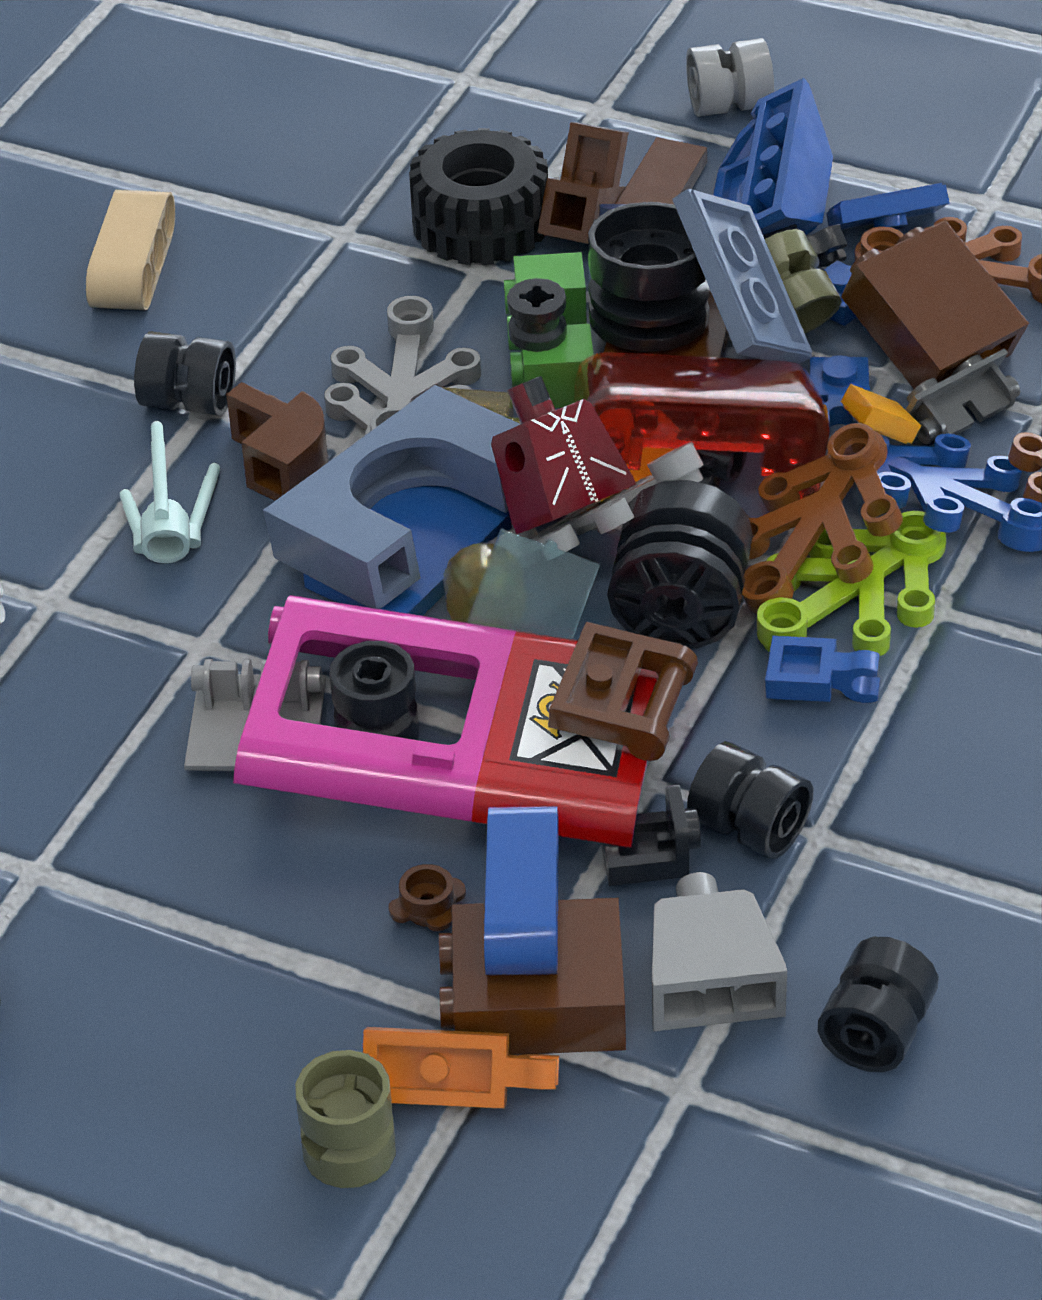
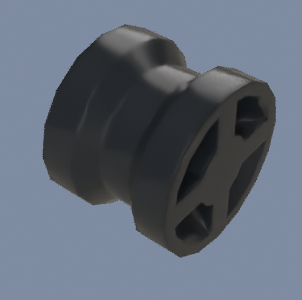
[507,278,567,352]

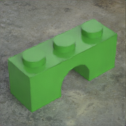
[504,252,595,408]

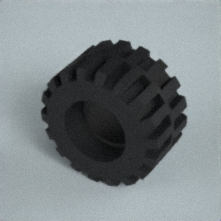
[409,128,548,265]

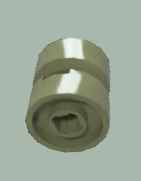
[765,229,842,334]
[295,1050,396,1188]

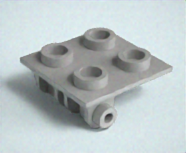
[184,659,326,771]

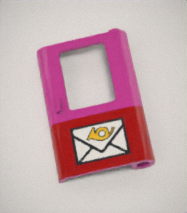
[233,595,658,848]

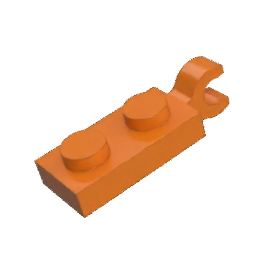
[363,1027,560,1109]

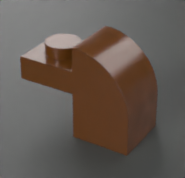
[537,122,629,244]
[226,382,328,501]

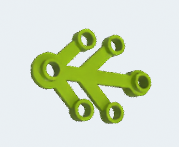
[756,511,946,656]

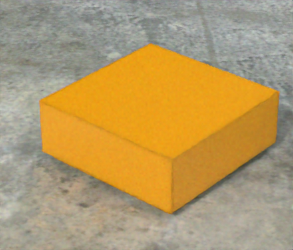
[840,384,922,444]

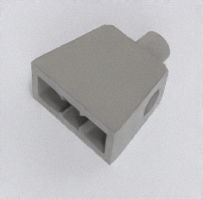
[652,872,787,1031]

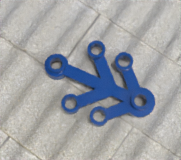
[877,434,1042,552]

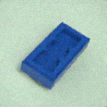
[826,183,950,230]

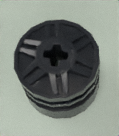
[588,202,710,352]
[607,480,753,649]

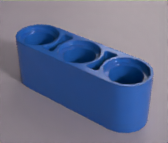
[484,806,559,975]

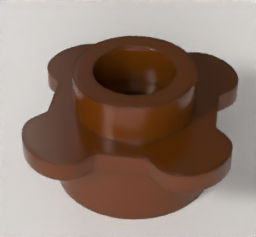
[388,864,466,931]

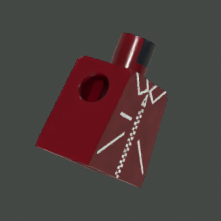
[491,376,636,535]

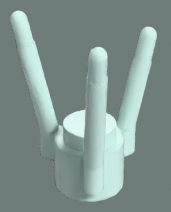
[120,421,220,564]

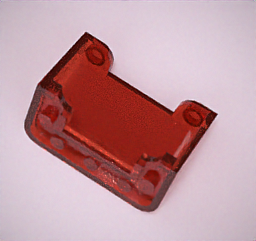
[574,352,830,499]

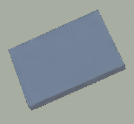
[672,189,813,366]

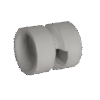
[686,38,774,117]

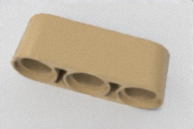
[86,189,175,310]

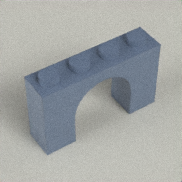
[263,385,520,609]

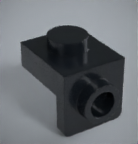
[601,784,701,886]

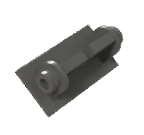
[906,348,1020,444]

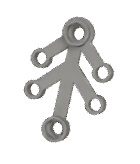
[324,296,481,435]
[488,442,703,573]

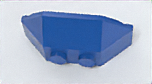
[713,78,833,235]

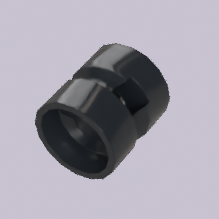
[134,331,236,416]
[330,641,419,740]
[687,741,813,859]
[817,936,939,1072]

